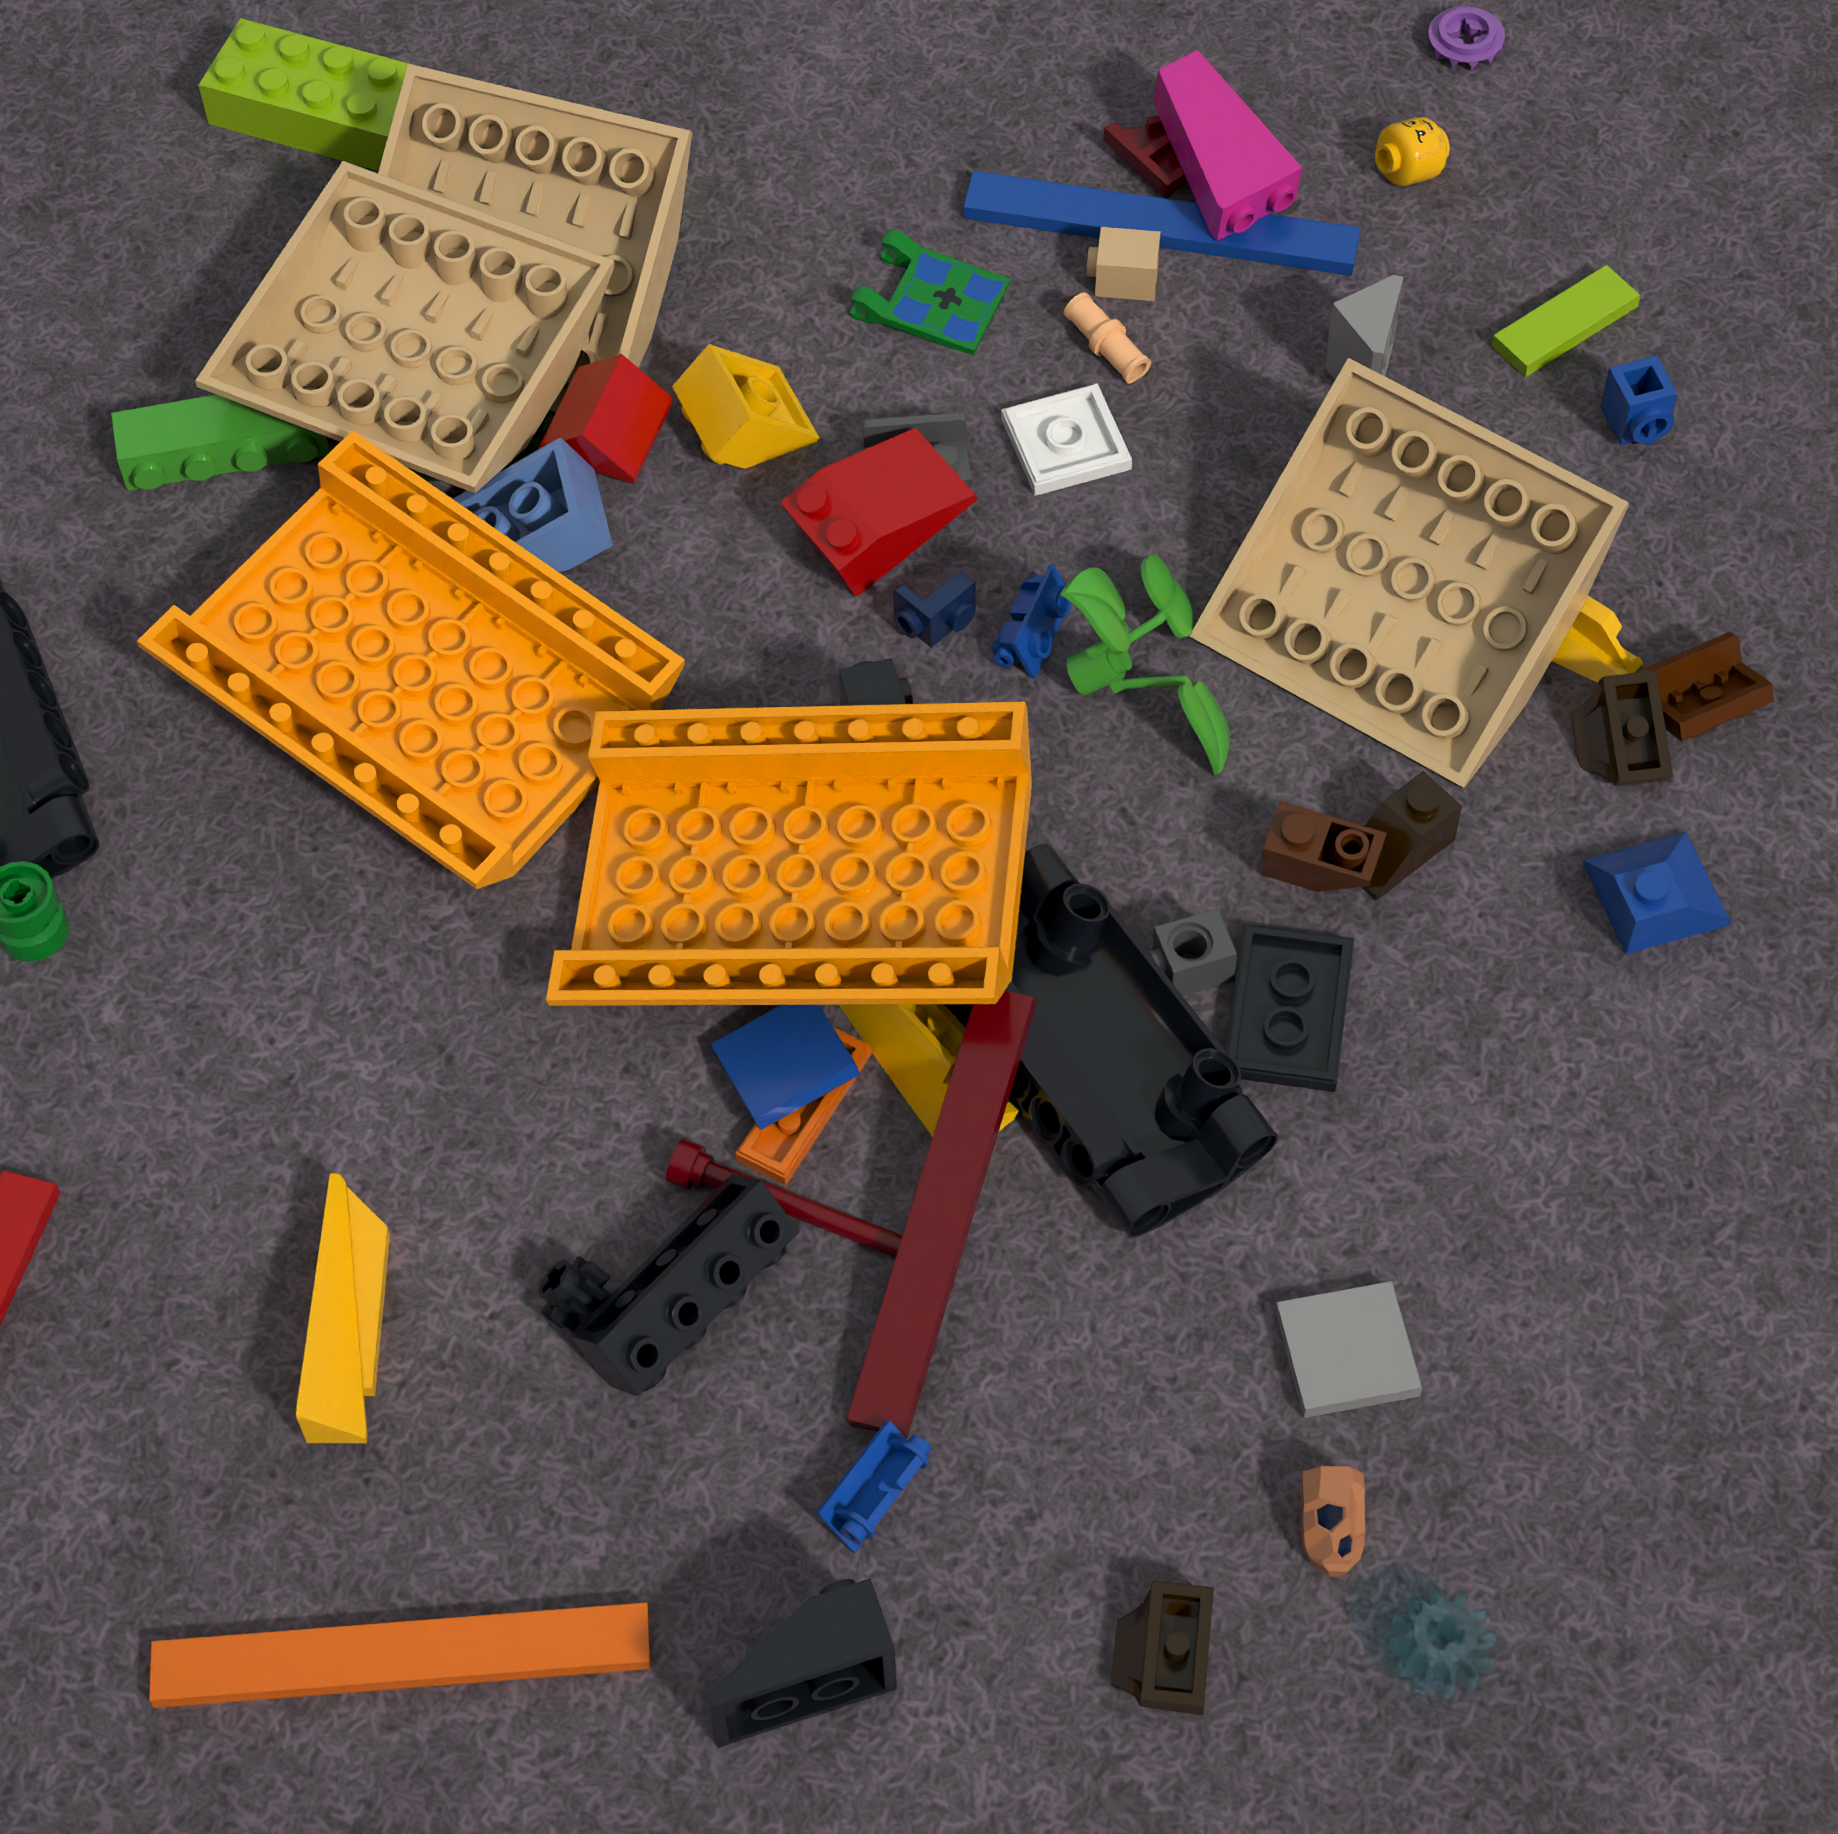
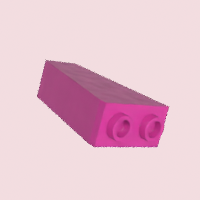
[1153,50,1303,241]

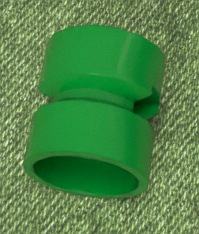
[0,861,69,962]

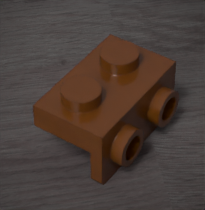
[1642,632,1774,742]

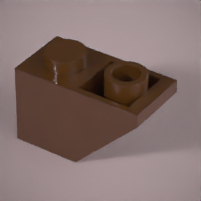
[1261,801,1387,892]

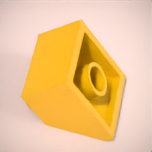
[672,344,819,469]

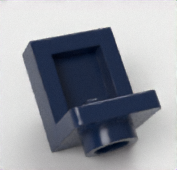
[893,570,976,648]

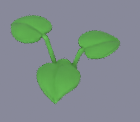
[1060,554,1230,776]

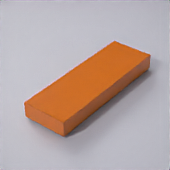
[735,1027,872,1186]

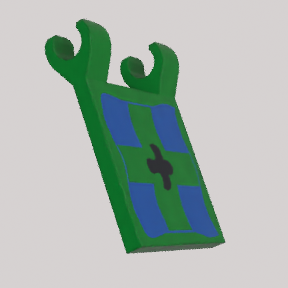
[850,229,1011,355]

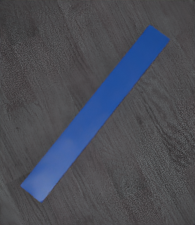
[963,171,1361,276]

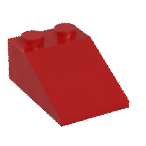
[780,428,978,597]

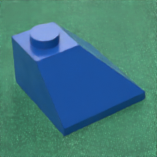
[1583,832,1730,954]

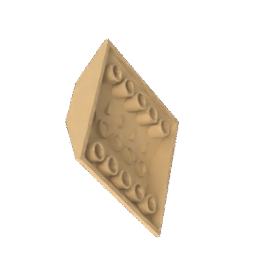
[378,64,692,412]
[195,161,614,494]
[1189,358,1629,788]

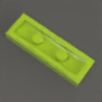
[1492,265,1641,377]

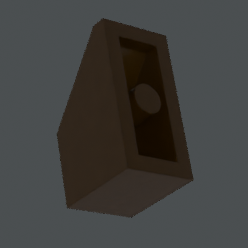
[1361,771,1462,901]

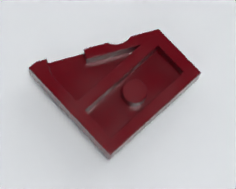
[1103,115,1188,198]

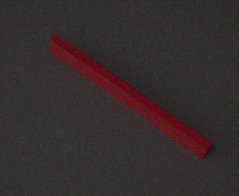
[847,991,1037,1439]

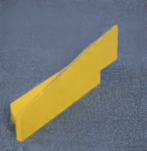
[296,1173,390,1443]

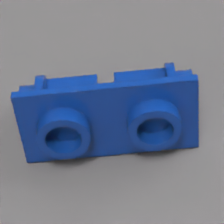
[992,564,1071,679]
[815,1420,932,1553]

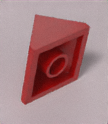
[538,353,673,484]

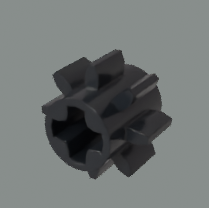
[539,1256,611,1333]

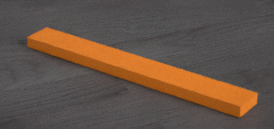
[149,1602,651,1708]

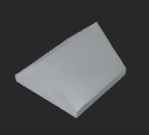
[1325,275,1404,380]

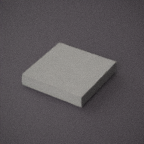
[1275,1281,1422,1418]

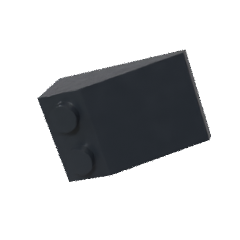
[706,1578,897,1748]

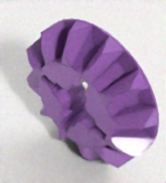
[1428,6,1505,70]

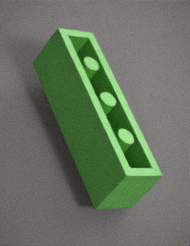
[111,394,330,491]

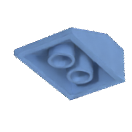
[453,437,613,572]

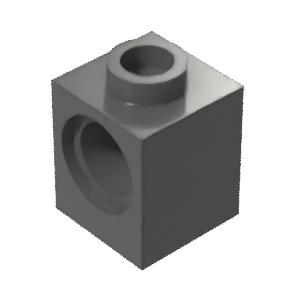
[1147,908,1237,996]

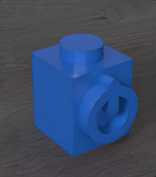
[1600,355,1678,446]

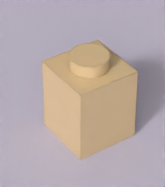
[1087,227,1161,301]

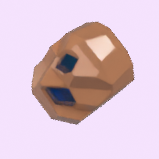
[1300,1466,1365,1577]

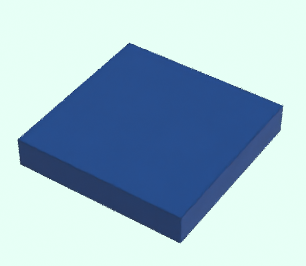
[710,1005,860,1130]

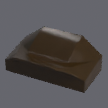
[1571,670,1673,786]
[1111,1581,1214,1715]

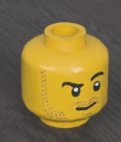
[1375,117,1450,186]

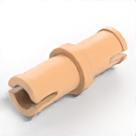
[1064,292,1151,384]

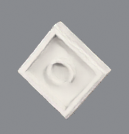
[1001,383,1132,496]

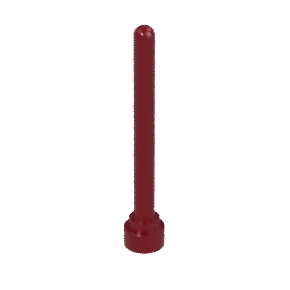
[666,1138,903,1258]

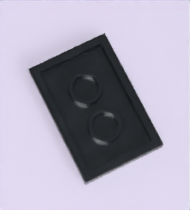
[1225,924,1354,1092]

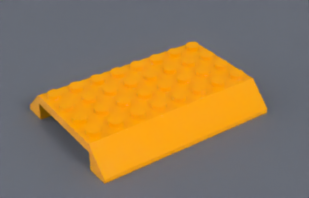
[137,430,685,890]
[546,702,1032,1006]

